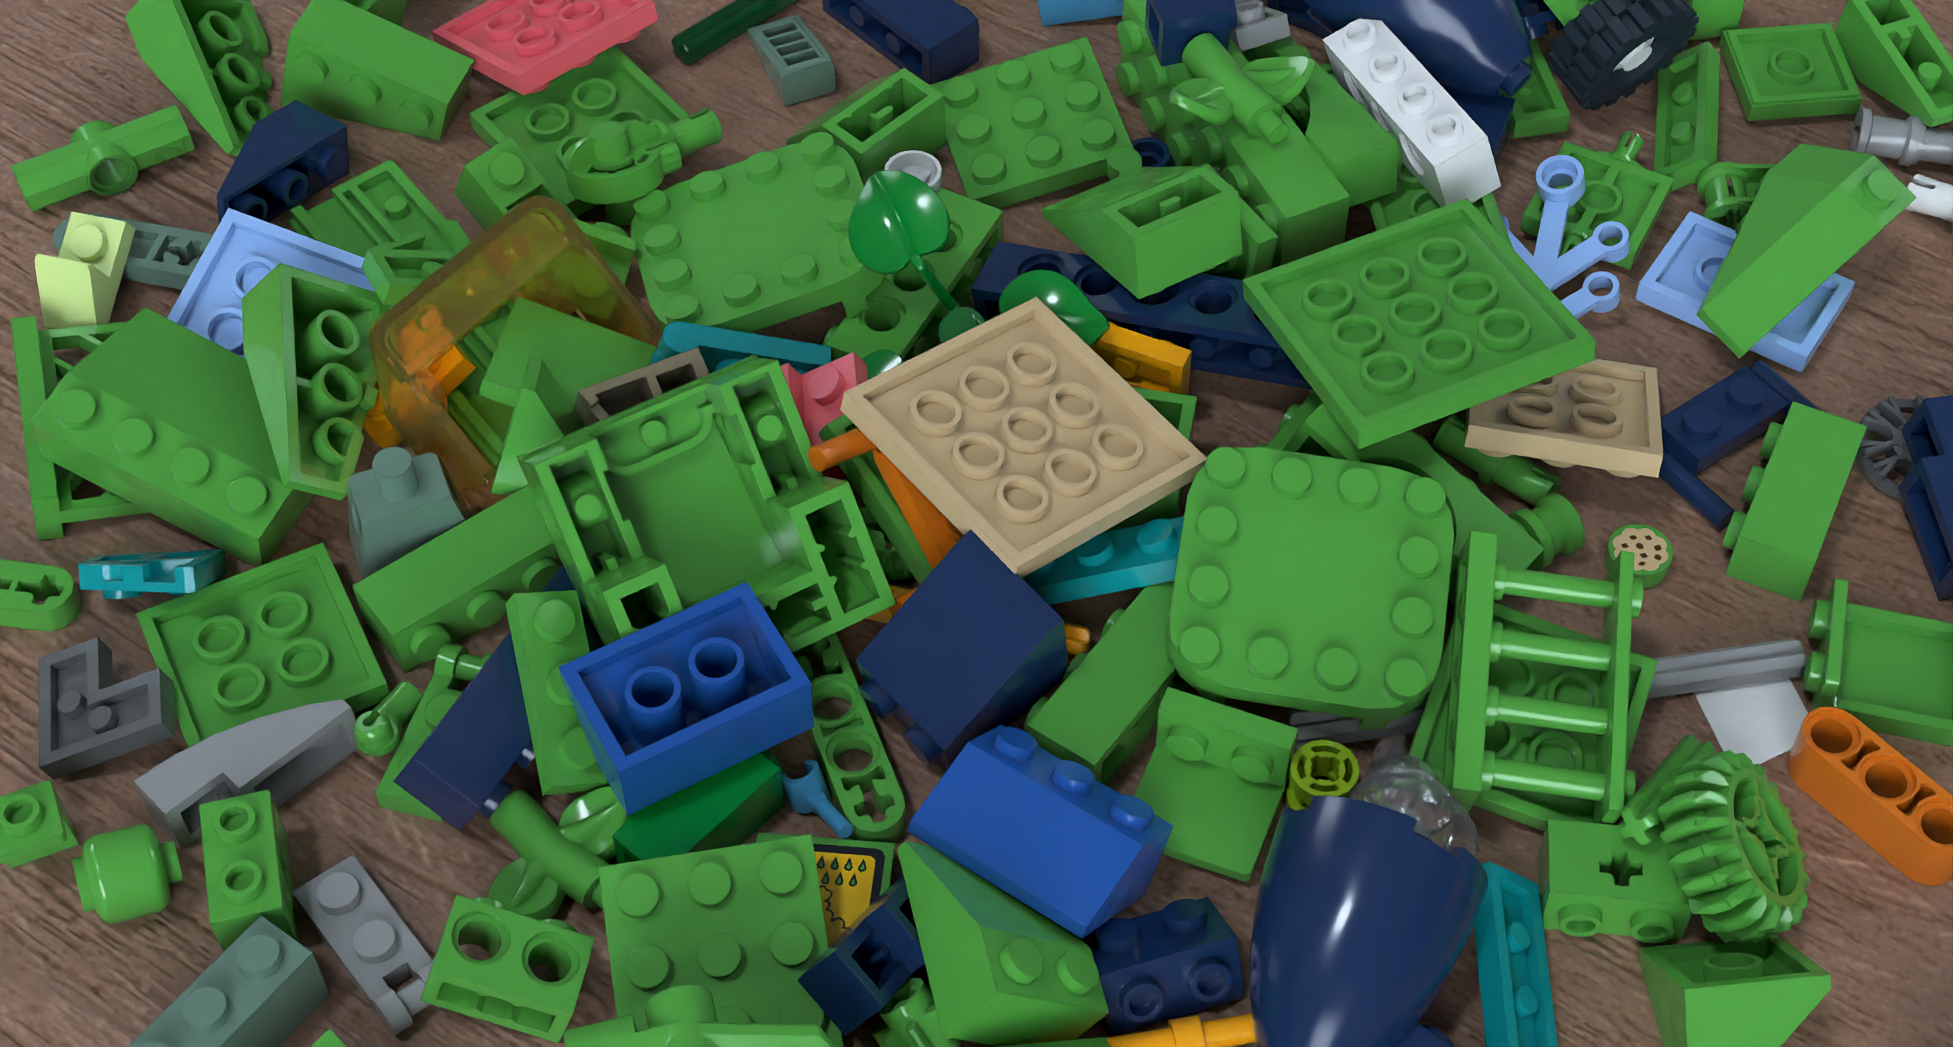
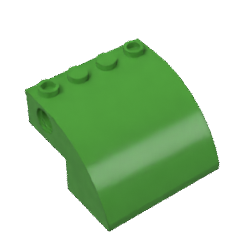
[517,354,896,653]

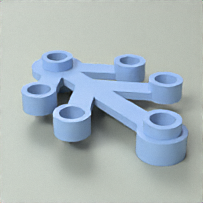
[1501,155,1630,319]

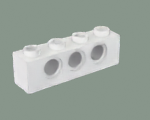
[1322,18,1501,207]

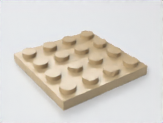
[840,297,1207,578]

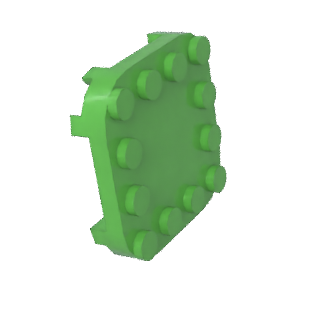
[631,132,893,334]
[1166,447,1454,730]

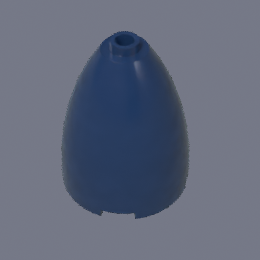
[1303,0,1534,98]
[1250,796,1489,1047]

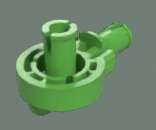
[562,107,723,226]

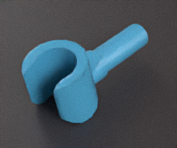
[781,759,853,839]

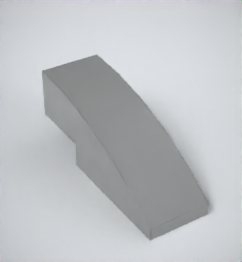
[134,699,358,850]

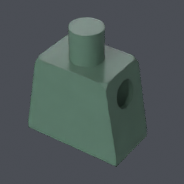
[347,447,471,580]

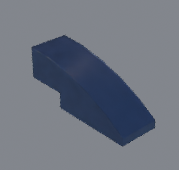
[1898,395,1953,601]
[797,875,925,1036]

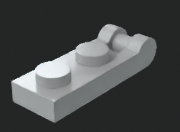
[292,854,439,1036]

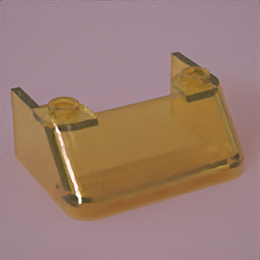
[369,196,660,493]

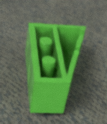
[280,0,474,140]

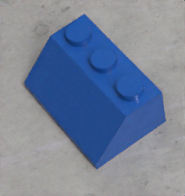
[558,582,814,816]
[907,725,1174,939]

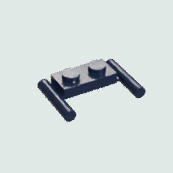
[1658,360,1822,530]

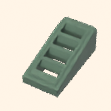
[747,14,836,106]

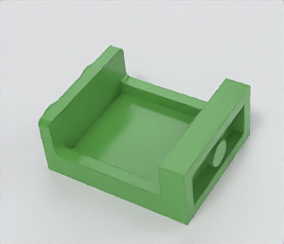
[1802,578,1953,747]

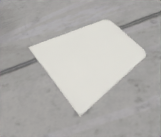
[1693,678,1808,765]

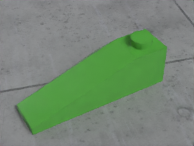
[125,0,274,156]
[1696,143,1917,358]
[242,263,392,501]

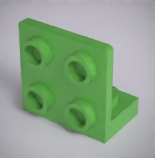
[1134,687,1299,882]

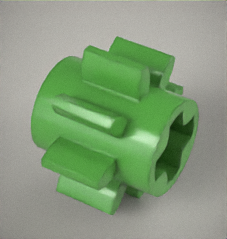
[872,978,962,1047]

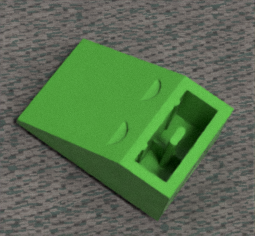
[1042,166,1242,299]

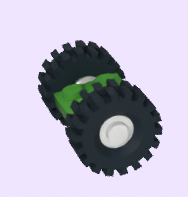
[1543,0,1699,111]

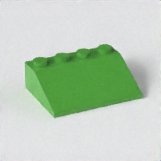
[30,307,315,567]

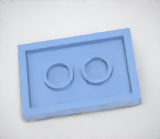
[1635,211,1855,373]

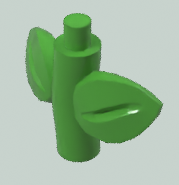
[1169,33,1315,144]
[486,785,633,920]

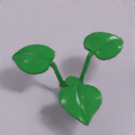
[848,170,1110,380]

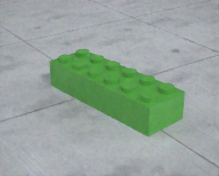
[1116,0,1350,269]

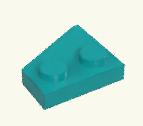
[78,549,227,599]

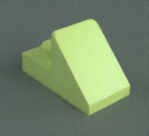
[34,211,136,329]

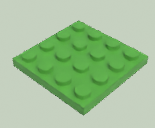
[1243,198,1596,449]

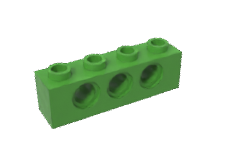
[823,188,1004,362]

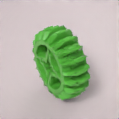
[1658,750,1809,944]

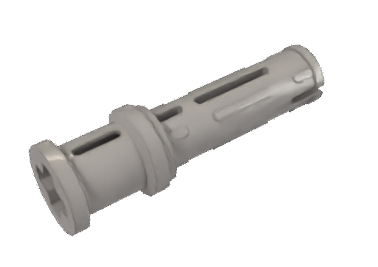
[1849,107,1953,167]

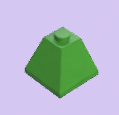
[1639,934,1831,1047]

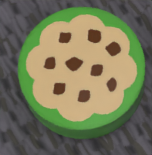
[1604,524,1673,588]

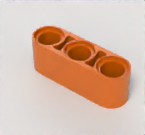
[1787,706,1953,886]

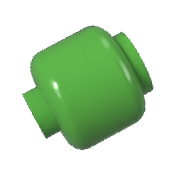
[72,824,183,924]

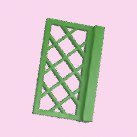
[10,316,150,541]

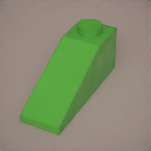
[1835,0,1953,127]

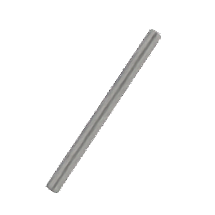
[1287,638,1807,750]

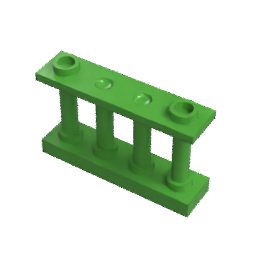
[1440,530,1643,824]

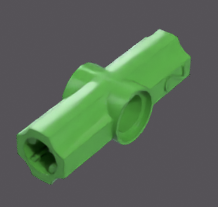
[11,104,195,212]

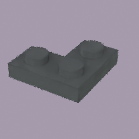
[39,637,175,780]

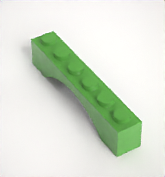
[1241,36,1402,207]

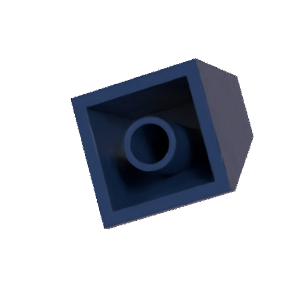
[856,530,1069,771]

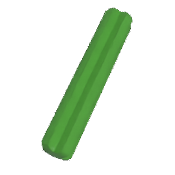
[1617,734,1716,845]

